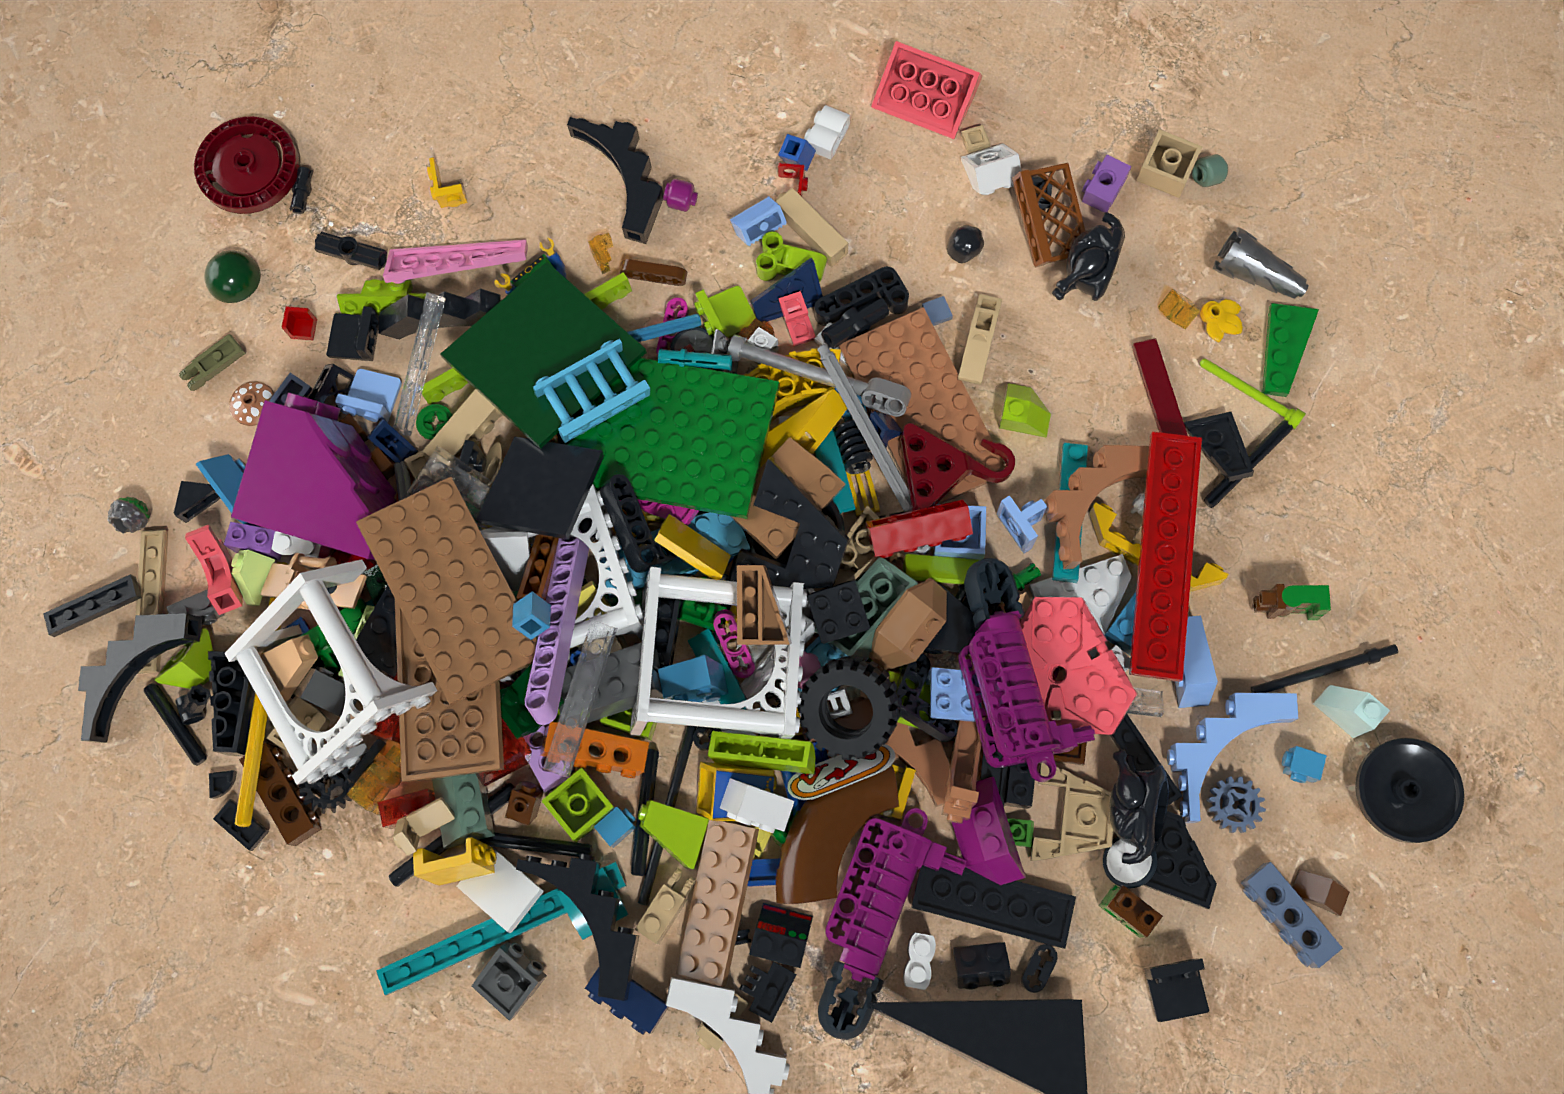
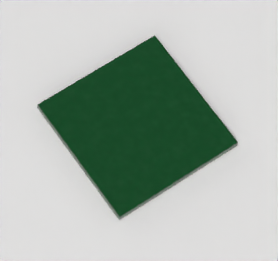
[440,262,647,449]

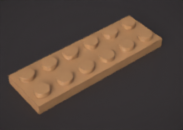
[676,819,759,987]

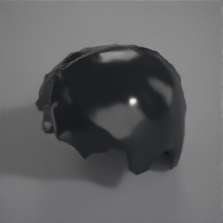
[947,225,984,264]

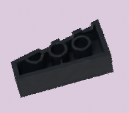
[208,651,255,757]

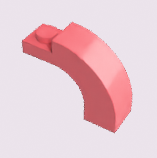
[185,524,243,615]

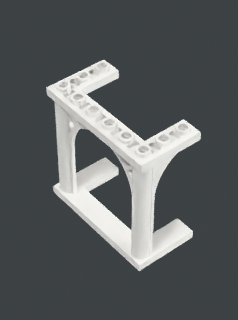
[480,484,645,687]
[225,559,438,785]
[630,567,807,739]

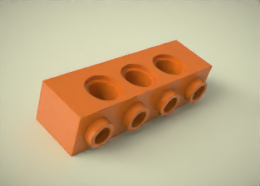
[540,722,649,778]

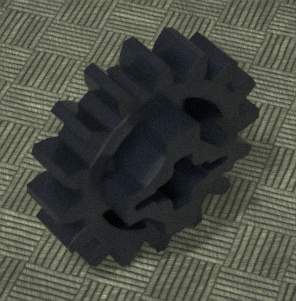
[299,767,356,814]

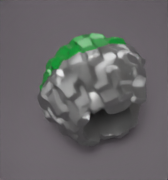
[107,497,150,534]

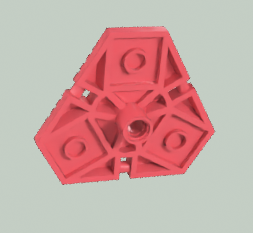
[1020,597,1138,735]

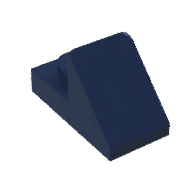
[870,412,903,448]

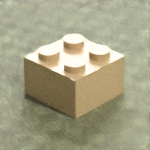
[1136,129,1203,198]

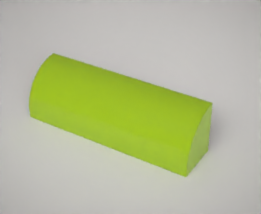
[708,731,815,775]

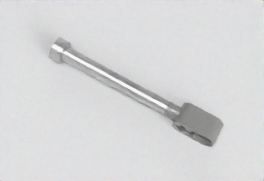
[727,334,911,417]

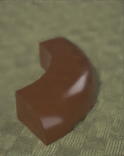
[776,765,899,904]

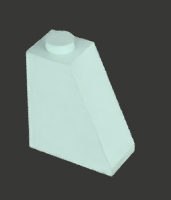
[1313,685,1390,738]

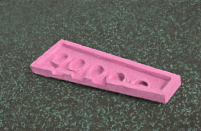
[383,240,528,284]

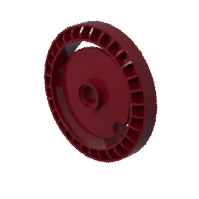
[194,116,299,214]

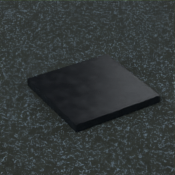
[476,437,605,540]

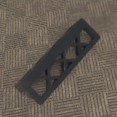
[308,364,355,414]

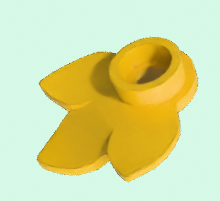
[1200,299,1243,343]

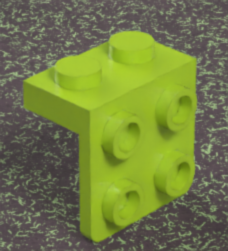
[694,286,757,338]

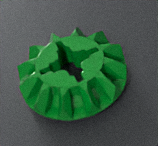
[416,404,453,440]

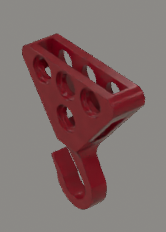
[900,423,1015,511]

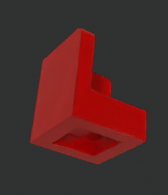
[282,306,318,341]

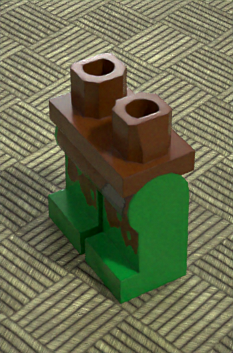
[1253,584,1331,620]
[1098,885,1163,938]

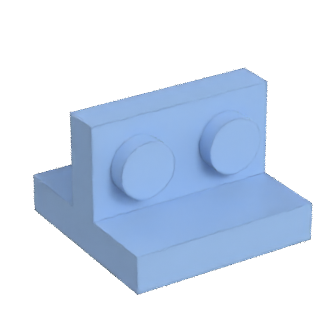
[996,496,1047,554]

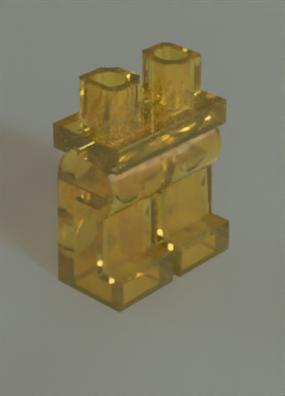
[347,745,402,816]

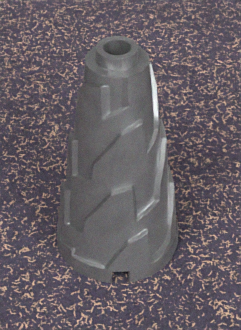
[1213,227,1309,299]

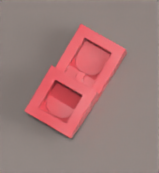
[778,291,816,347]

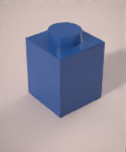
[778,134,816,171]

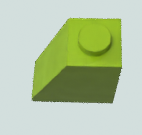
[638,800,709,869]

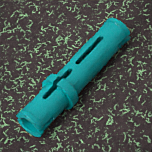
[658,349,732,371]

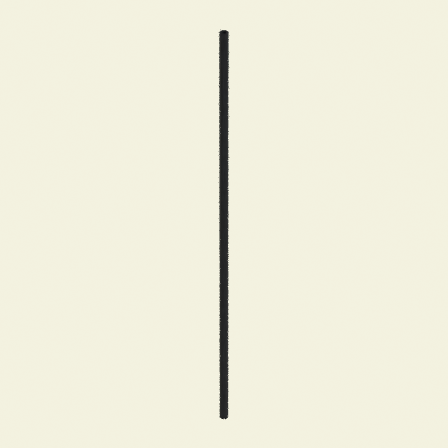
[637,529,748,906]

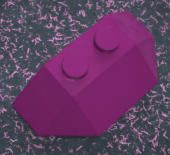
[952,777,1026,885]

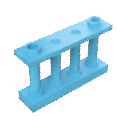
[533,339,650,443]

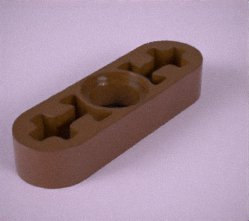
[620,259,688,286]

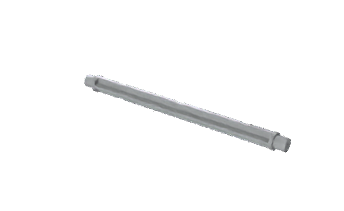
[817,344,912,512]

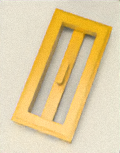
[846,470,880,517]

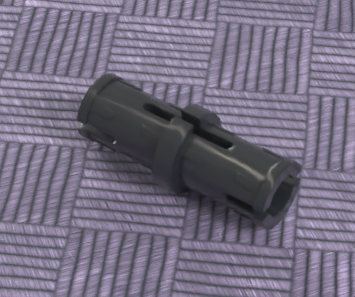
[289,167,313,214]

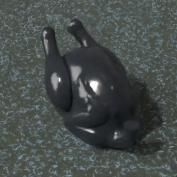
[1052,212,1125,301]
[1110,749,1169,865]

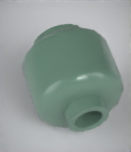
[1192,154,1228,187]

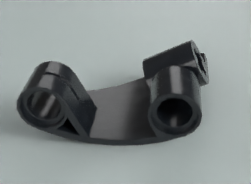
[923,582,978,656]

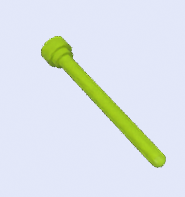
[1200,359,1306,430]

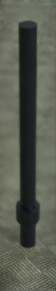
[1251,644,1398,693]

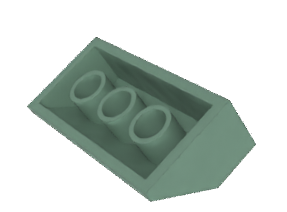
[815,557,918,662]
[432,772,495,849]

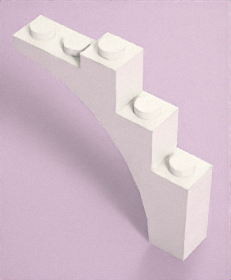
[666,976,790,1094]

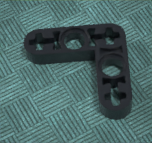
[896,654,958,742]

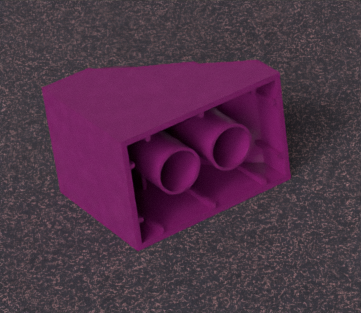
[231,393,397,560]

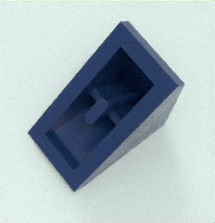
[367,420,418,463]

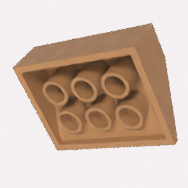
[730,437,845,559]

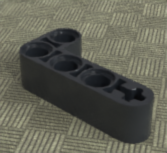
[814,266,909,326]
[600,474,678,573]

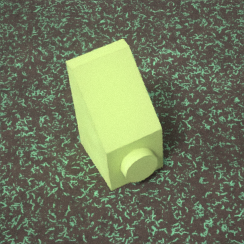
[231,550,275,606]

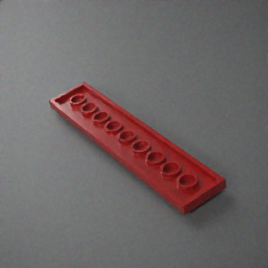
[1129,431,1202,682]

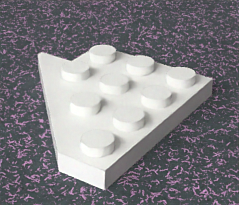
[1029,554,1132,659]

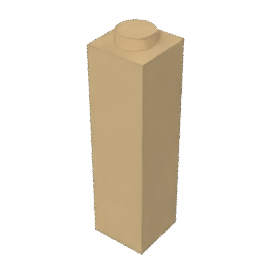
[775,188,849,268]

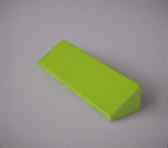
[903,554,998,587]

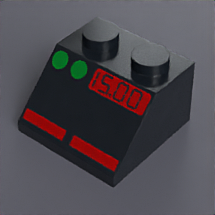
[749,903,813,968]

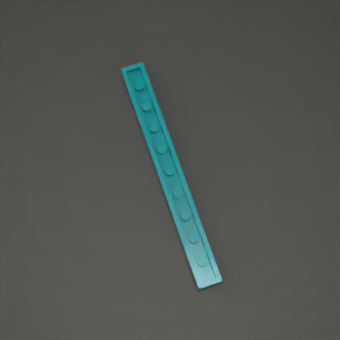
[376,862,627,995]

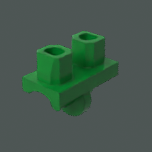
[679,600,727,631]

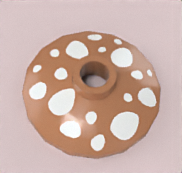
[229,381,274,426]

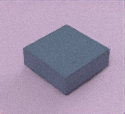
[922,296,953,326]

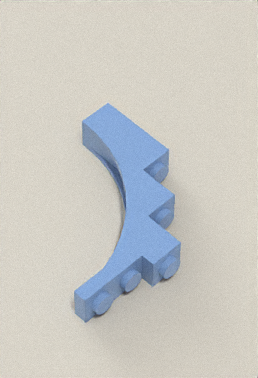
[1167,693,1298,823]

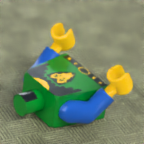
[494,238,567,295]

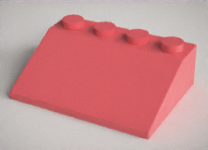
[871,41,983,139]

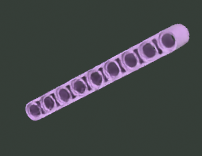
[525,529,589,725]

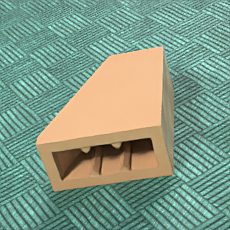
[259,635,318,702]

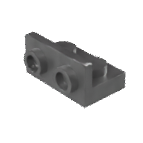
[166,589,225,625]

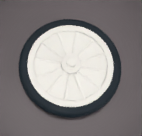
[1103,837,1157,888]

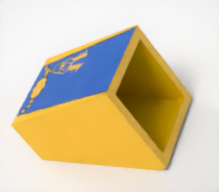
[696,762,777,821]

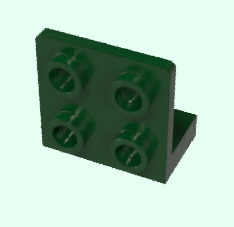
[500,663,564,739]

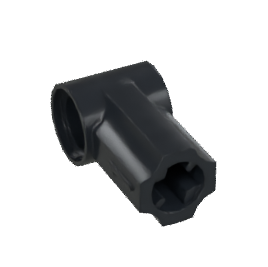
[175,685,211,725]

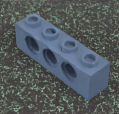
[1240,862,1343,968]

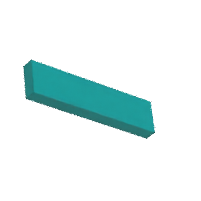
[688,629,748,710]

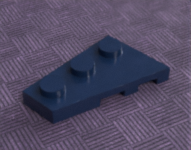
[751,258,823,325]

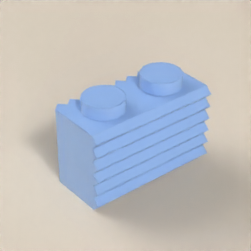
[730,197,787,246]

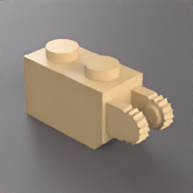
[635,868,696,944]

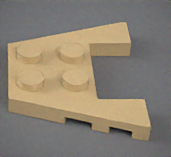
[1030,763,1113,861]

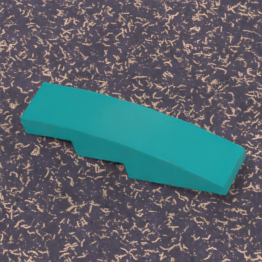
[814,429,855,513]

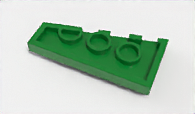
[1262,303,1319,397]

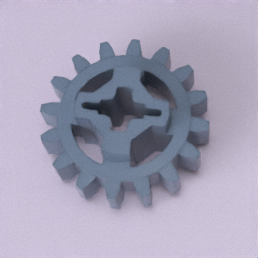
[1206,776,1266,833]

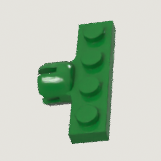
[301,598,367,673]

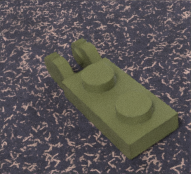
[179,334,246,391]

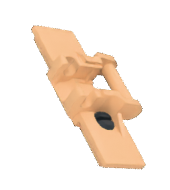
[260,553,367,610]

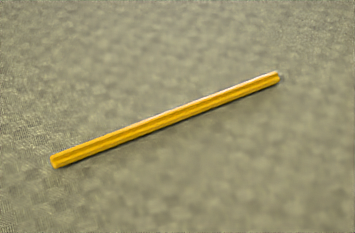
[235,562,288,827]

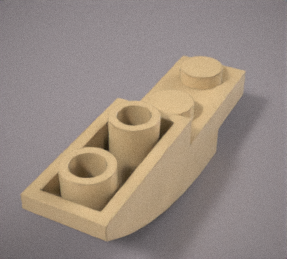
[958,294,1002,385]

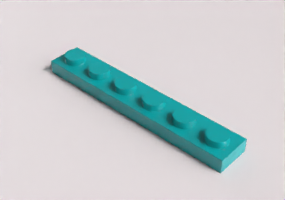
[1052,443,1088,583]

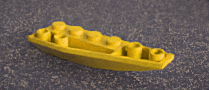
[760,388,848,468]

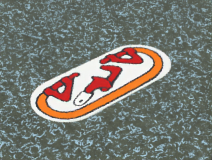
[787,744,895,800]

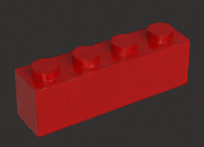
[866,500,973,558]

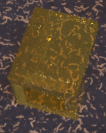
[1158,288,1200,330]

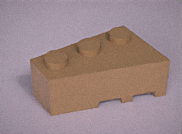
[737,565,792,645]

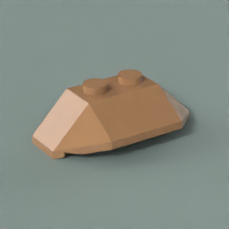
[869,578,947,670]

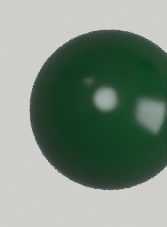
[204,250,261,303]

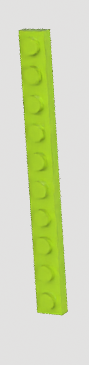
[418,272,632,405]

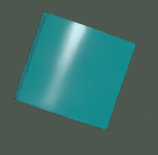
[557,867,629,940]

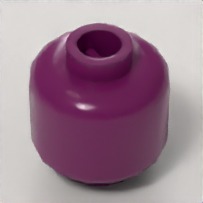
[663,179,698,212]

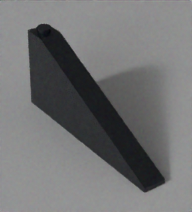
[868,999,1088,1094]

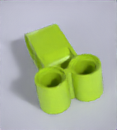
[756,232,827,282]

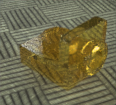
[588,233,613,275]

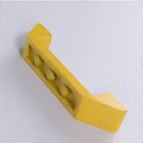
[1089,502,1229,592]

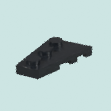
[1184,411,1254,482]

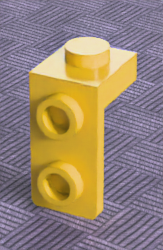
[427,157,468,208]

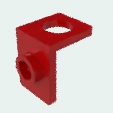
[778,163,808,197]

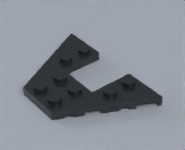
[730,457,850,589]

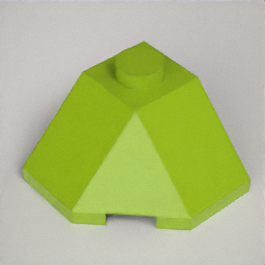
[999,383,1051,438]
[155,628,213,689]

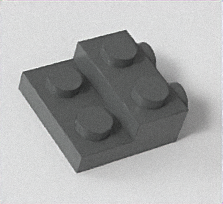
[471,942,547,1021]

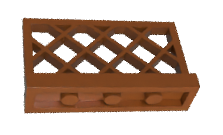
[1012,163,1086,268]

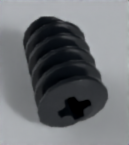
[834,420,873,474]

